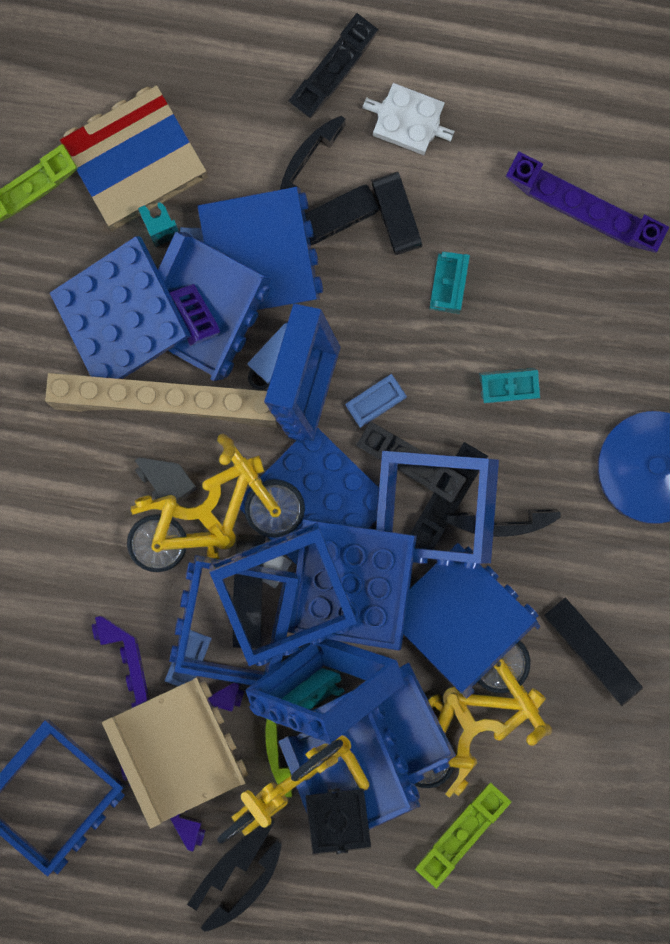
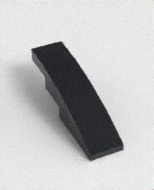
[544,597,643,706]
[187,817,276,911]

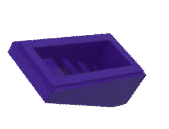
[170,284,221,346]

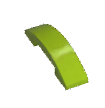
[0,144,78,222]
[265,719,293,797]
[415,782,512,889]

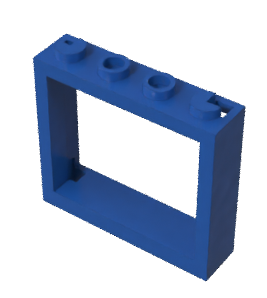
[264,303,341,443]
[376,451,499,569]
[209,523,357,666]
[169,555,299,685]
[245,639,405,744]
[0,719,126,877]

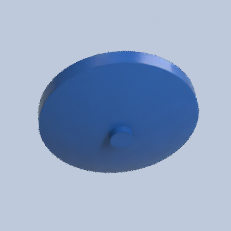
[597,411,670,524]

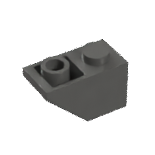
[135,457,197,503]

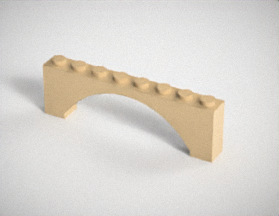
[45,373,278,428]

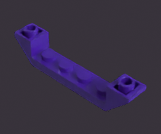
[505,151,669,253]
[92,616,150,786]
[170,682,244,852]

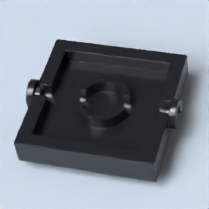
[305,788,371,855]

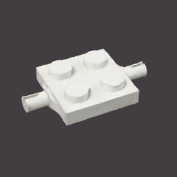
[363,83,455,155]

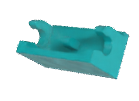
[138,202,179,247]
[429,252,470,314]
[479,368,540,403]
[282,668,345,710]

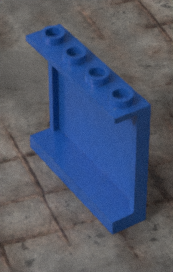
[198,187,323,310]
[158,232,271,381]
[403,543,540,699]
[312,662,456,784]
[278,704,421,830]

